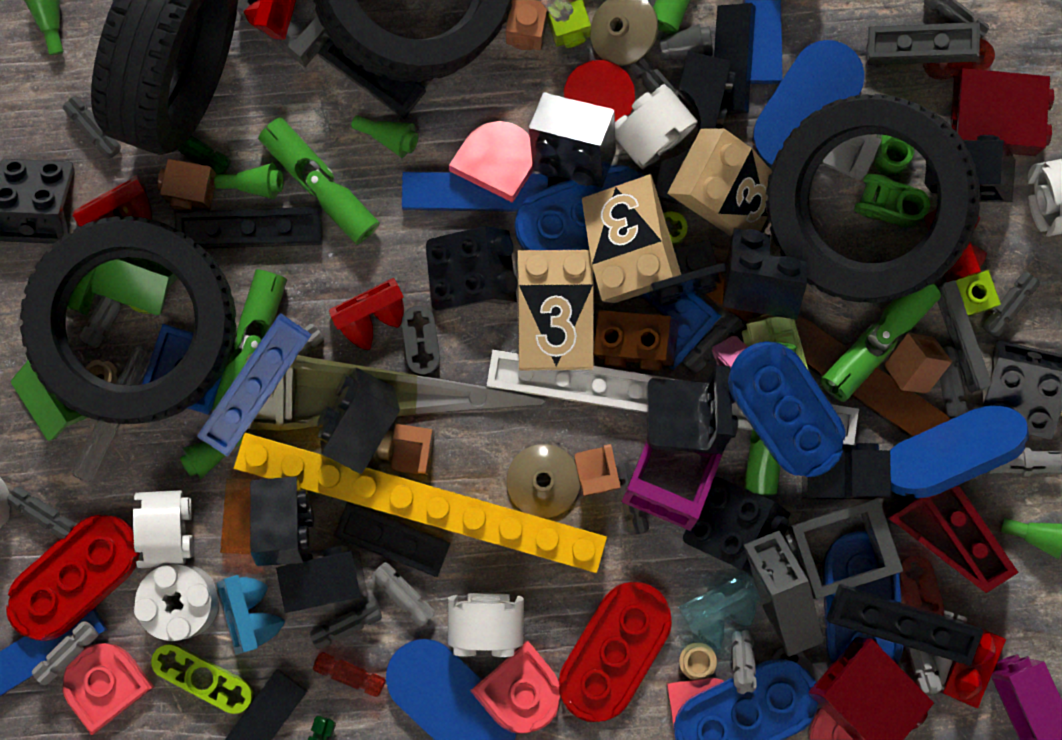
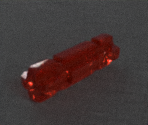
[313,652,386,697]

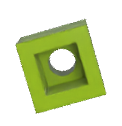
[547,0,591,48]
[955,270,1001,317]

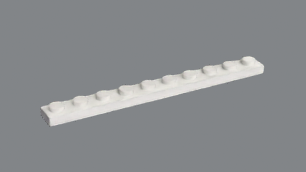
[487,350,859,446]

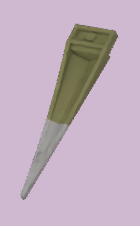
[246,353,546,431]

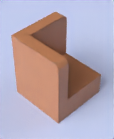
[885,333,952,394]
[391,424,434,476]
[574,444,621,497]

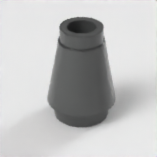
[660,24,714,60]

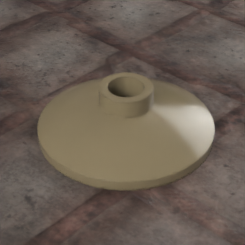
[590,0,658,66]
[507,444,580,518]

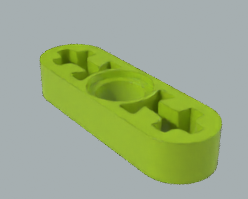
[151,644,254,714]

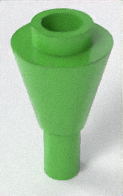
[24,0,64,55]
[351,115,419,158]
[214,163,284,200]
[179,435,244,480]
[1000,518,1062,560]

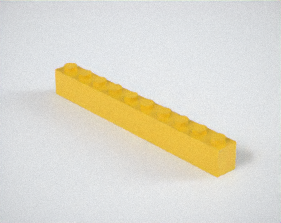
[233,433,607,573]

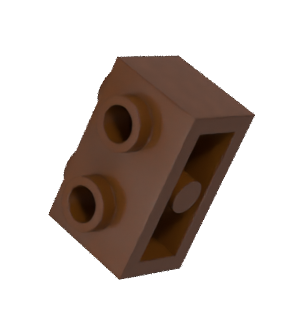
[593,310,679,371]

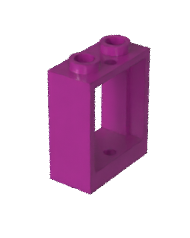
[621,438,724,531]
[991,654,1062,740]

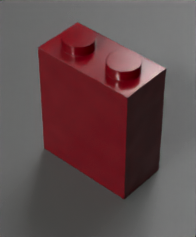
[950,68,1054,156]
[808,637,934,740]

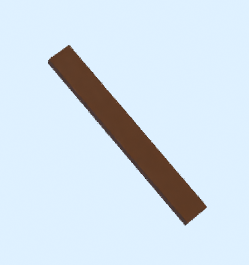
[704,259,952,437]

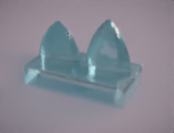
[678,574,760,649]

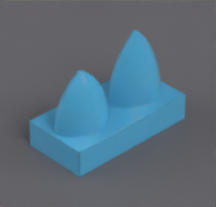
[216,575,285,655]

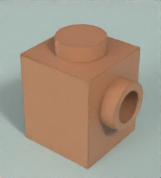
[505,0,548,50]
[157,159,216,211]

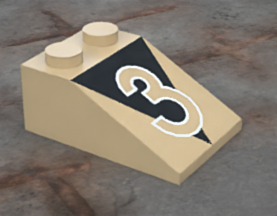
[667,129,772,237]
[582,174,681,303]
[517,250,593,371]

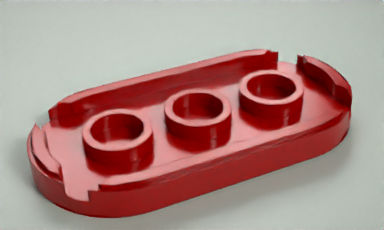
[6,515,140,641]
[558,582,672,722]

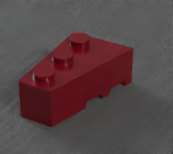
[886,485,1019,593]

